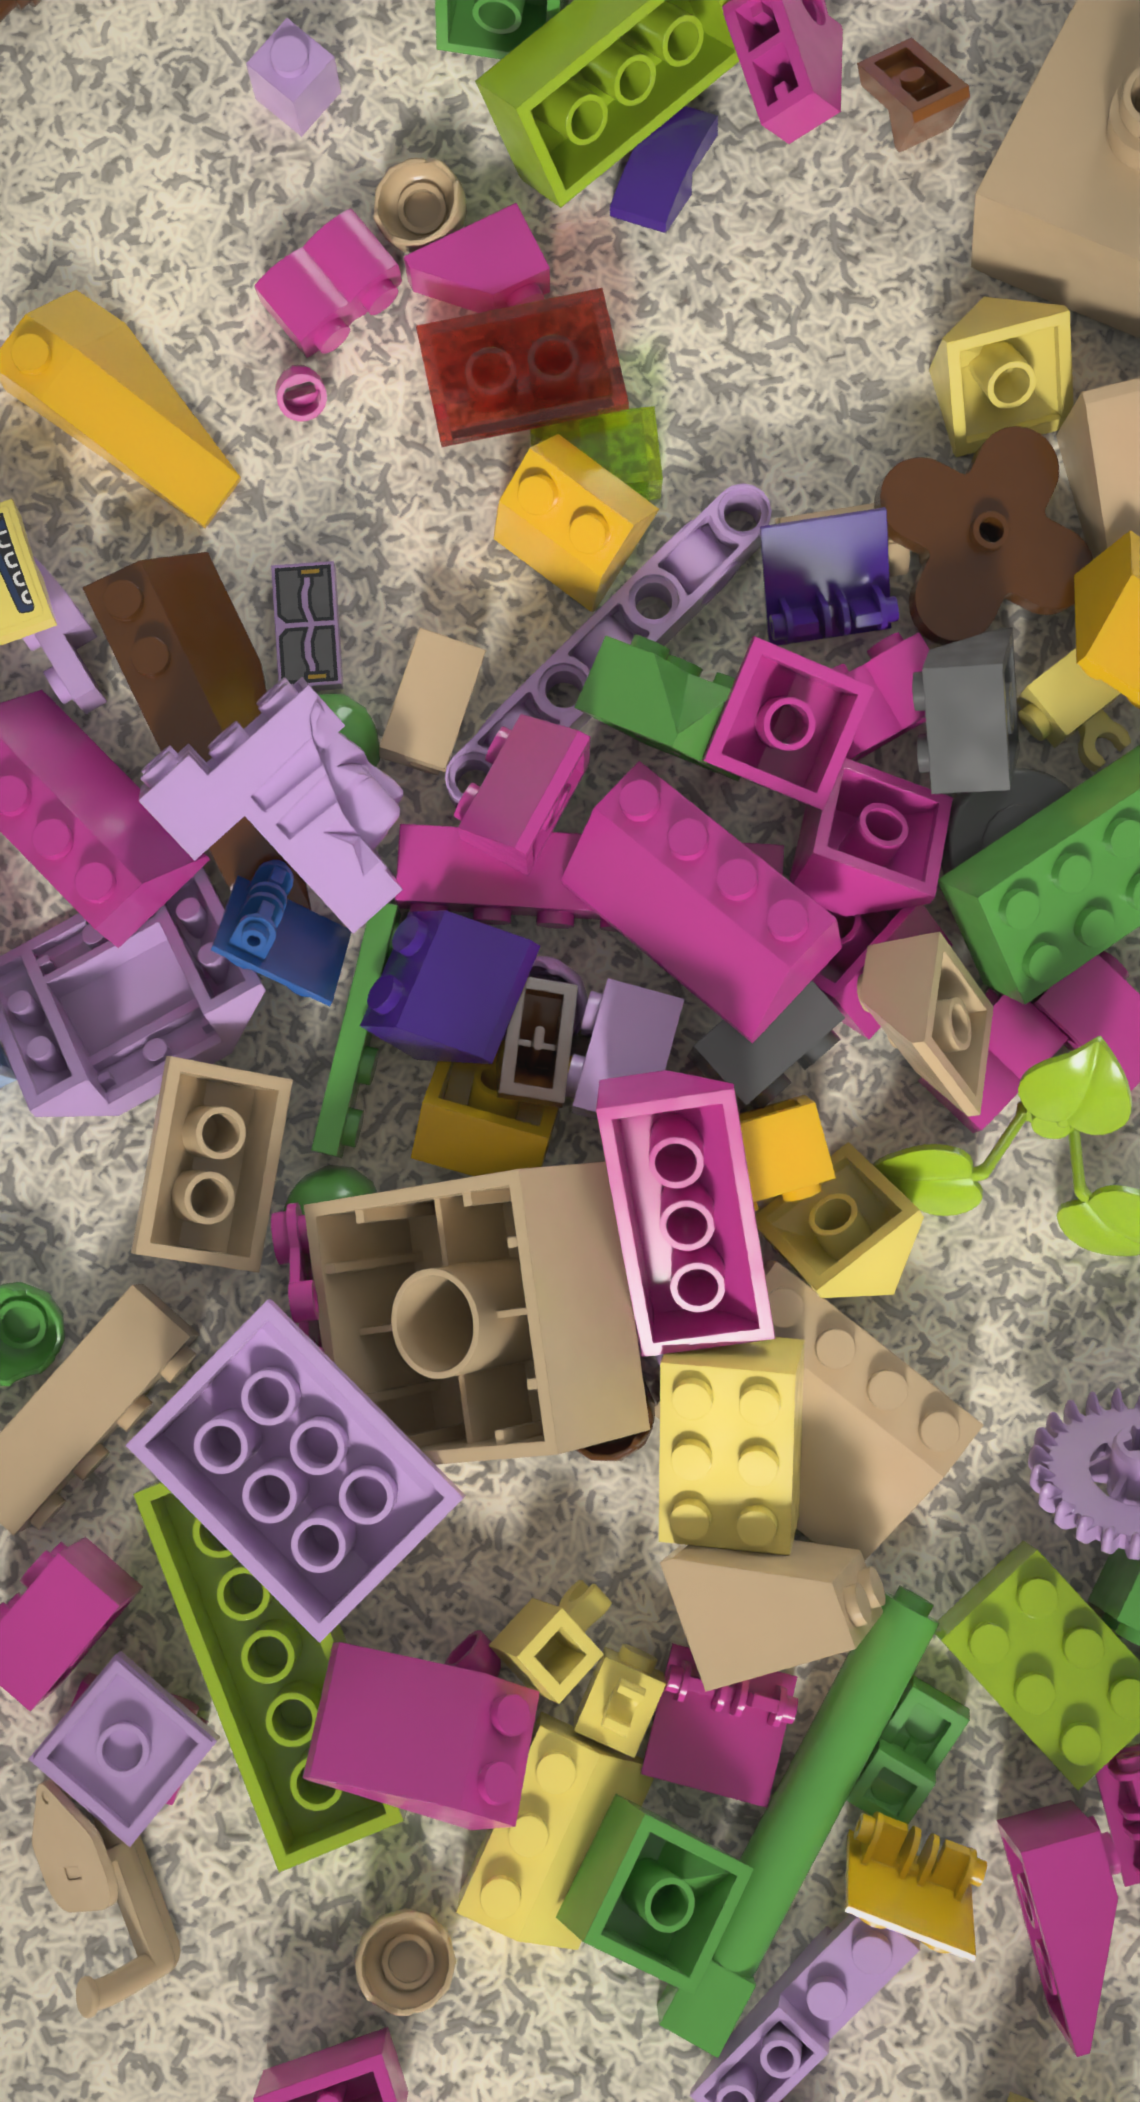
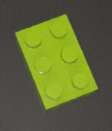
[934,1541,1140,1790]

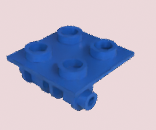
[211,860,352,1007]

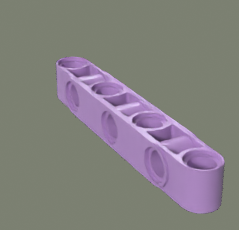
[445,483,772,808]

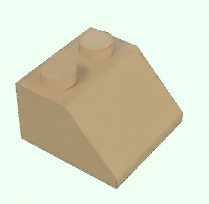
[857,932,994,1117]

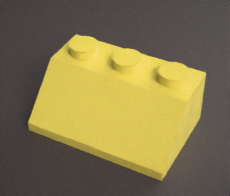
[456,1711,654,1950]

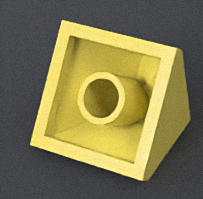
[929,297,1074,457]
[755,1142,924,1298]

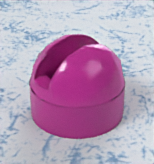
[275,365,327,422]
[444,1630,501,1677]

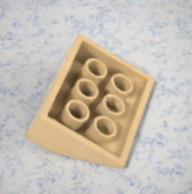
[655,1260,984,1561]

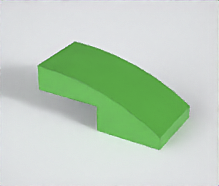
[847,1675,970,1824]

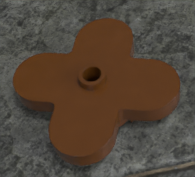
[874,426,1093,646]

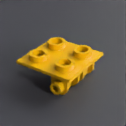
[845,1811,987,1961]

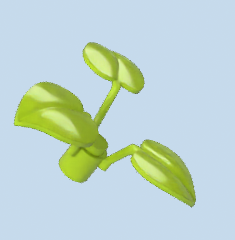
[873,1036,1140,1257]

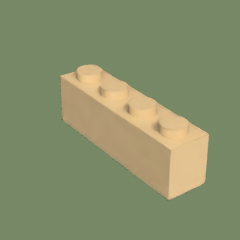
[0,1284,200,1536]

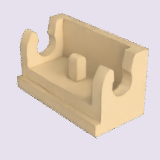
[379,627,486,775]

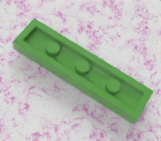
[311,903,401,1158]

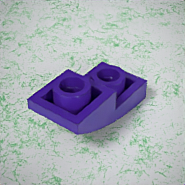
[610,106,718,233]

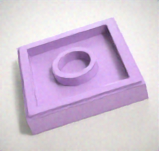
[29,1651,220,1847]

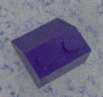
[360,910,541,1064]

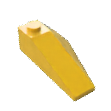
[0,290,241,529]

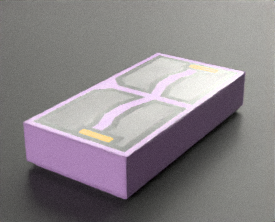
[271,561,344,691]

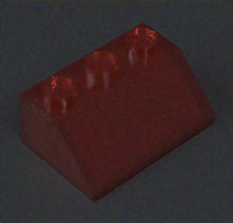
[416,288,629,448]

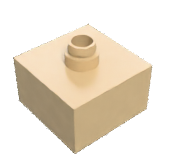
[971,0,1140,338]
[304,1161,650,1465]

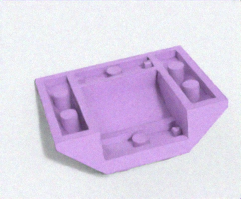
[0,866,266,1117]

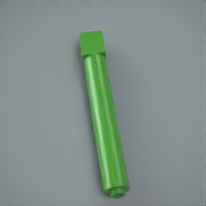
[657,1585,940,2058]

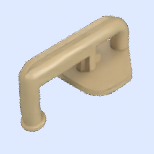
[32,1779,181,2019]

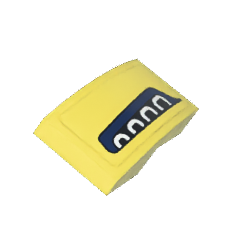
[0,498,57,646]

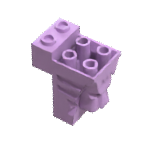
[139,677,403,934]

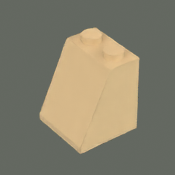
[1056,377,1140,559]
[660,1540,885,1692]

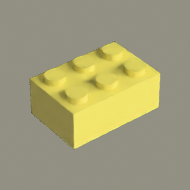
[659,1337,805,1555]

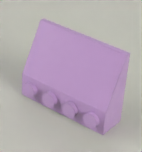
[125,1299,466,1643]

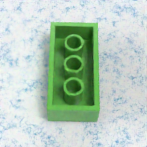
[938,745,1140,1005]

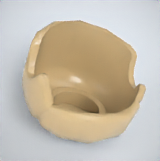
[373,158,467,253]
[354,1908,456,2016]

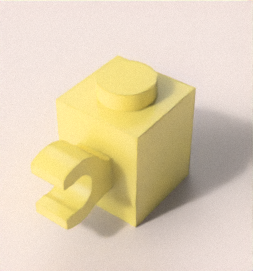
[1017,648,1131,772]
[489,1580,612,1704]
[574,1644,666,1758]

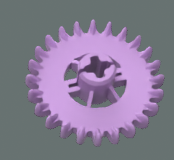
[1028,1387,1140,1560]

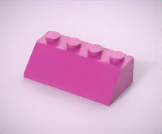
[0,689,210,948]
[561,761,842,1044]
[596,1070,775,1357]

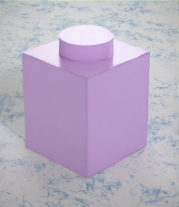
[246,18,341,137]

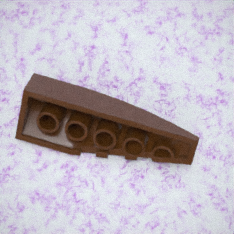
[82,552,312,911]

